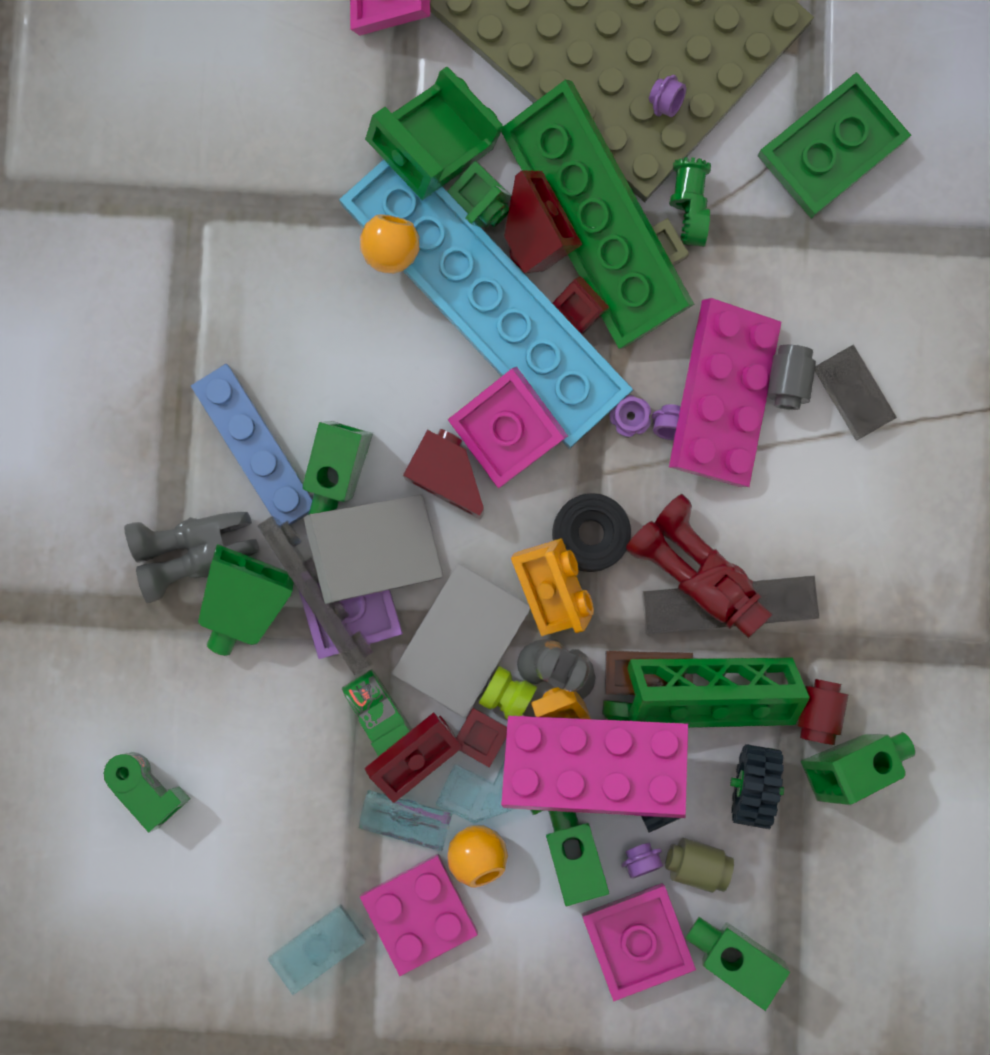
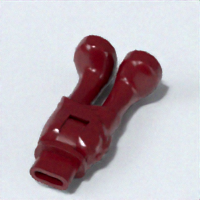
[626,494,772,639]

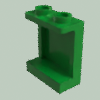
[365,67,503,201]

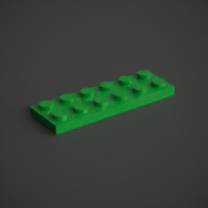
[501,79,695,349]

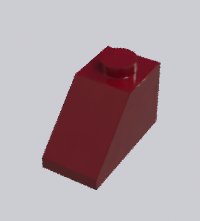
[504,170,582,273]
[403,429,484,519]

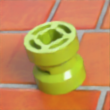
[479,666,537,720]

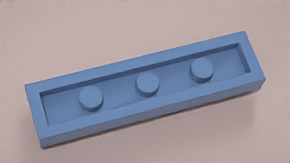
[191,363,313,531]

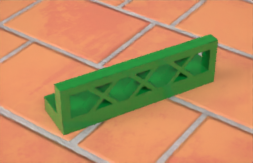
[627,657,810,728]

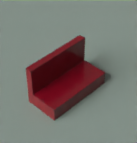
[364,712,463,803]

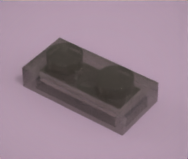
[815,344,897,441]

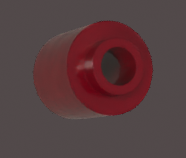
[797,679,849,745]

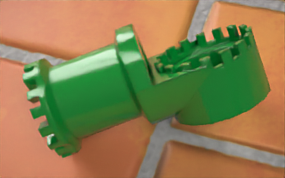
[669,157,711,247]

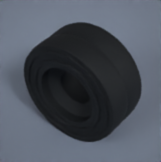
[552,493,631,572]

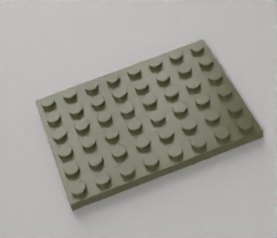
[430,0,814,203]

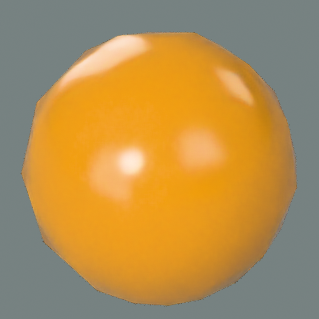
[360,214,419,274]
[447,825,508,888]

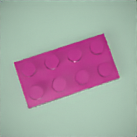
[669,298,782,487]
[501,716,688,818]

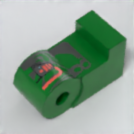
[342,669,412,757]
[103,752,191,833]

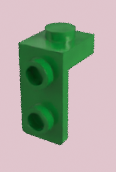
[447,161,512,228]

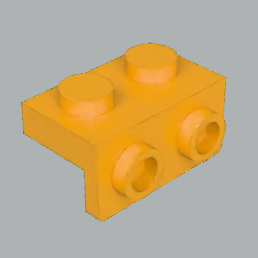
[511,538,594,636]

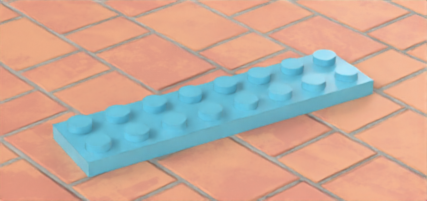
[339,160,633,449]

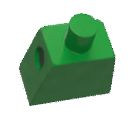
[302,421,373,515]
[198,544,295,656]
[800,732,915,805]
[546,811,610,907]
[685,917,790,1011]

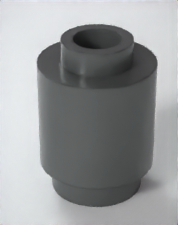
[767,344,816,410]

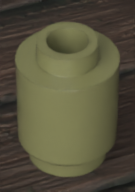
[665,838,734,893]

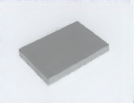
[303,494,443,604]
[391,563,530,718]

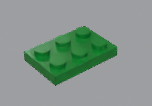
[757,72,912,219]

